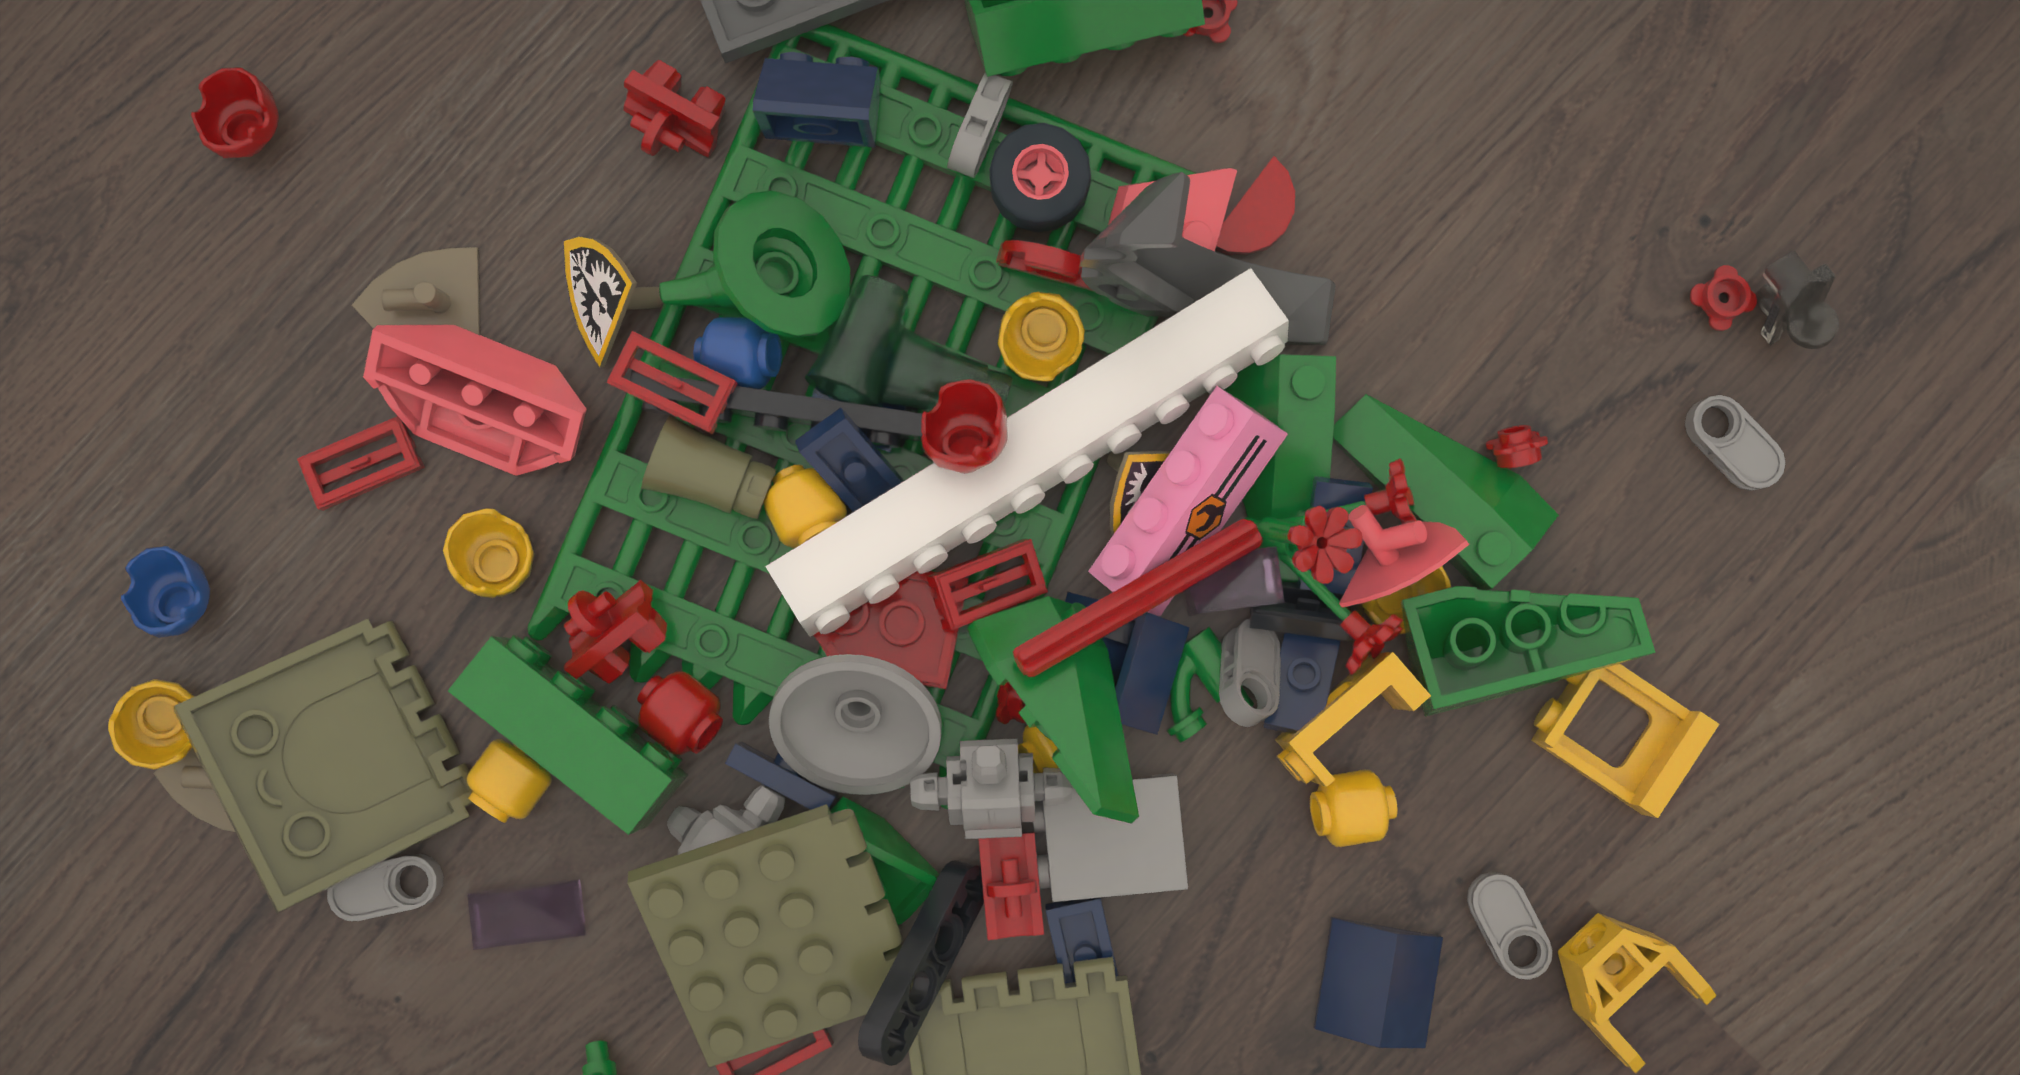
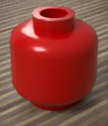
[637,671,723,755]

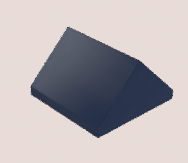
[1314,917,1443,1048]

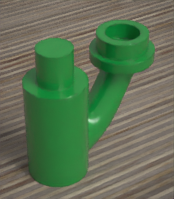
[1166,626,1254,743]

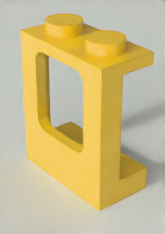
[1275,652,1431,787]
[1531,664,1719,818]

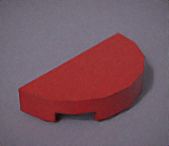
[1215,156,1296,256]
[996,240,1093,291]

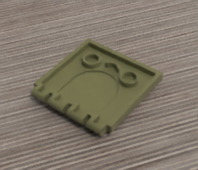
[174,619,473,914]
[627,804,915,1067]
[908,957,1141,1075]

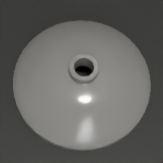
[769,654,942,795]

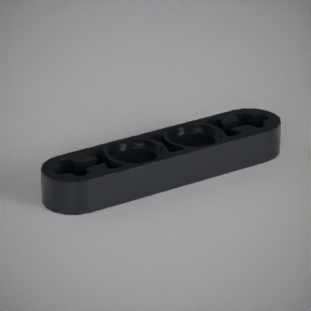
[858,860,984,1066]

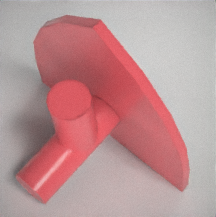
[1339,505,1469,608]

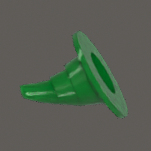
[659,191,850,338]

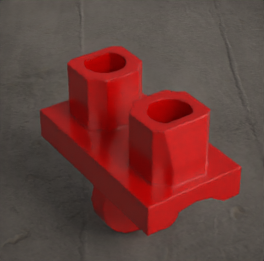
[623,60,726,158]
[564,580,667,684]
[978,831,1044,940]

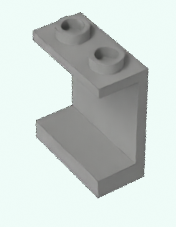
[1033,773,1188,902]

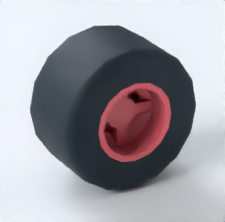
[990,123,1091,232]

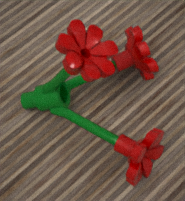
[1244,458,1417,676]

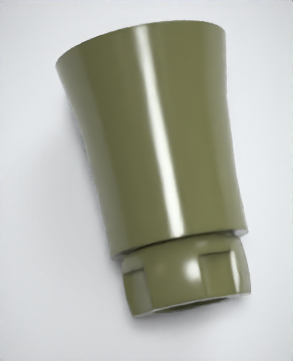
[641,415,776,519]

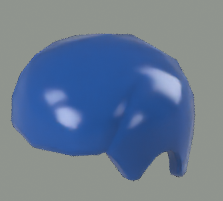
[121,546,210,638]

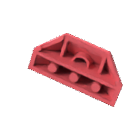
[363,325,587,476]

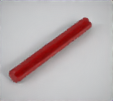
[1013,519,1263,677]

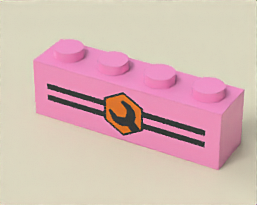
[1088,386,1288,617]

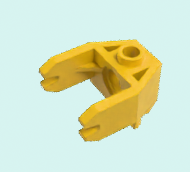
[1557,913,1717,1074]

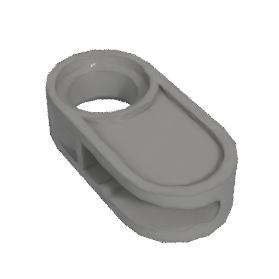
[947,73,1013,178]
[1685,395,1785,491]
[1219,619,1281,727]
[327,854,443,921]
[1467,872,1552,980]

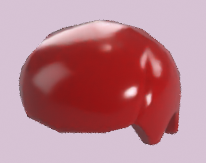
[191,67,279,158]
[921,379,1008,474]

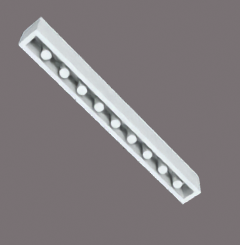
[765,268,1289,637]

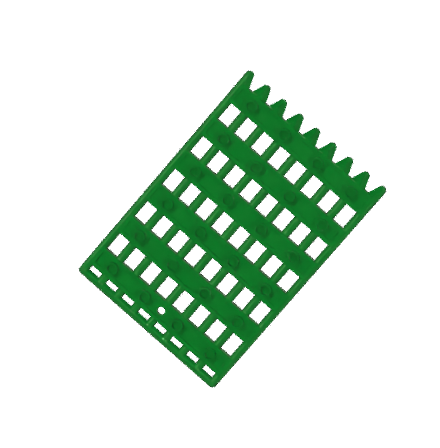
[527,24,1196,810]

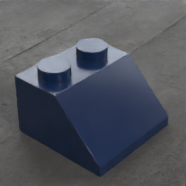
[752,52,881,147]
[1065,592,1190,735]

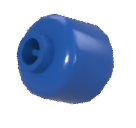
[693,317,782,389]

